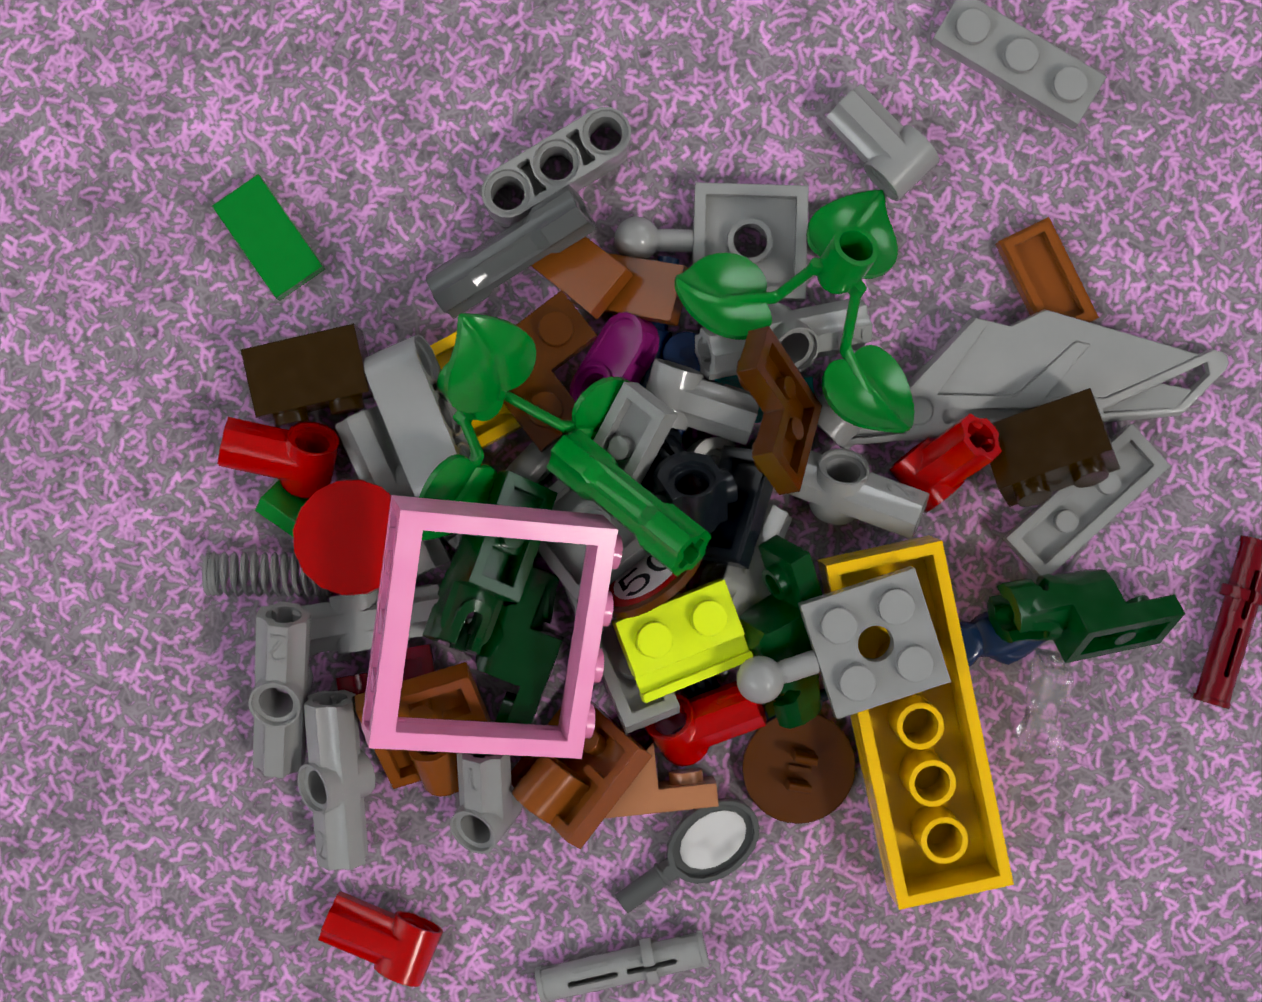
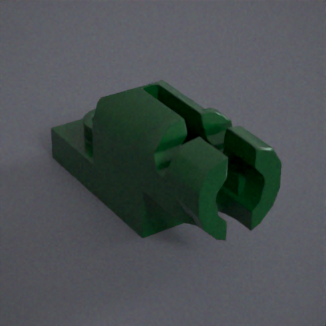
[423,470,558,655]
[740,535,823,729]
[476,565,564,724]
[987,569,1186,663]

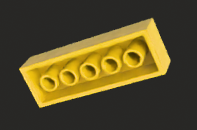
[817,535,1014,910]

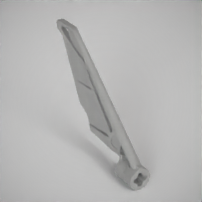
[817,309,1229,450]

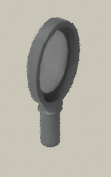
[615,798,760,913]

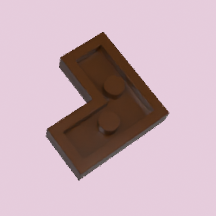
[503,290,597,453]
[736,326,822,495]

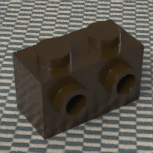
[241,323,374,428]
[990,388,1120,507]

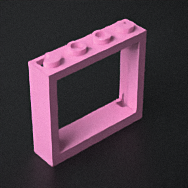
[361,495,623,759]

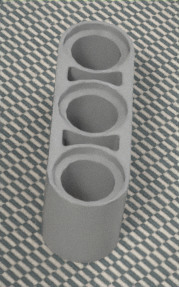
[482,107,631,227]
[364,334,470,498]

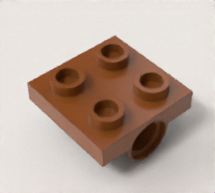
[355,662,492,797]
[511,700,652,849]

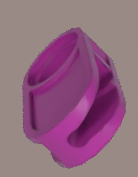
[569,312,659,402]

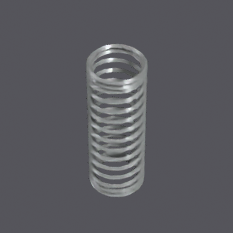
[202,551,333,597]

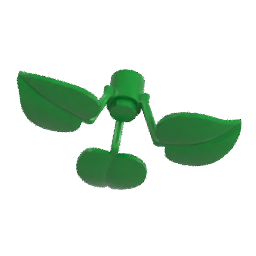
[674,190,915,433]
[419,313,631,541]

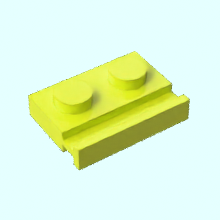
[612,579,753,703]

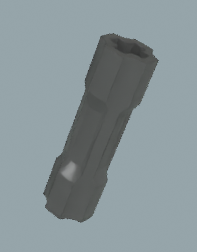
[426,184,596,319]

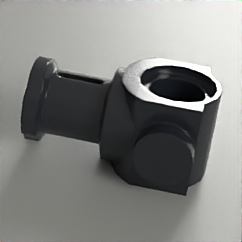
[649,428,738,533]

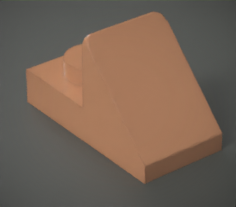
[604,738,719,819]

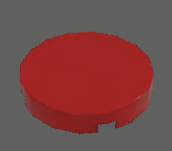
[293,480,391,596]

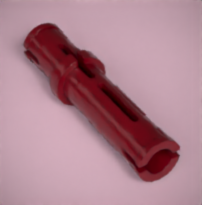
[1192,535,1262,709]

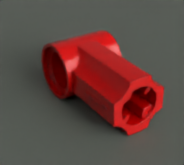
[889,413,1002,513]
[217,417,339,498]
[645,681,767,767]
[318,891,443,987]

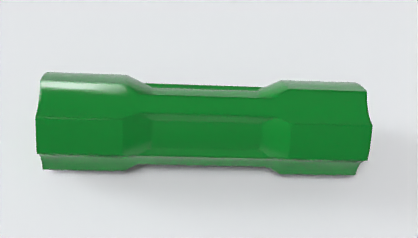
[546,430,711,577]

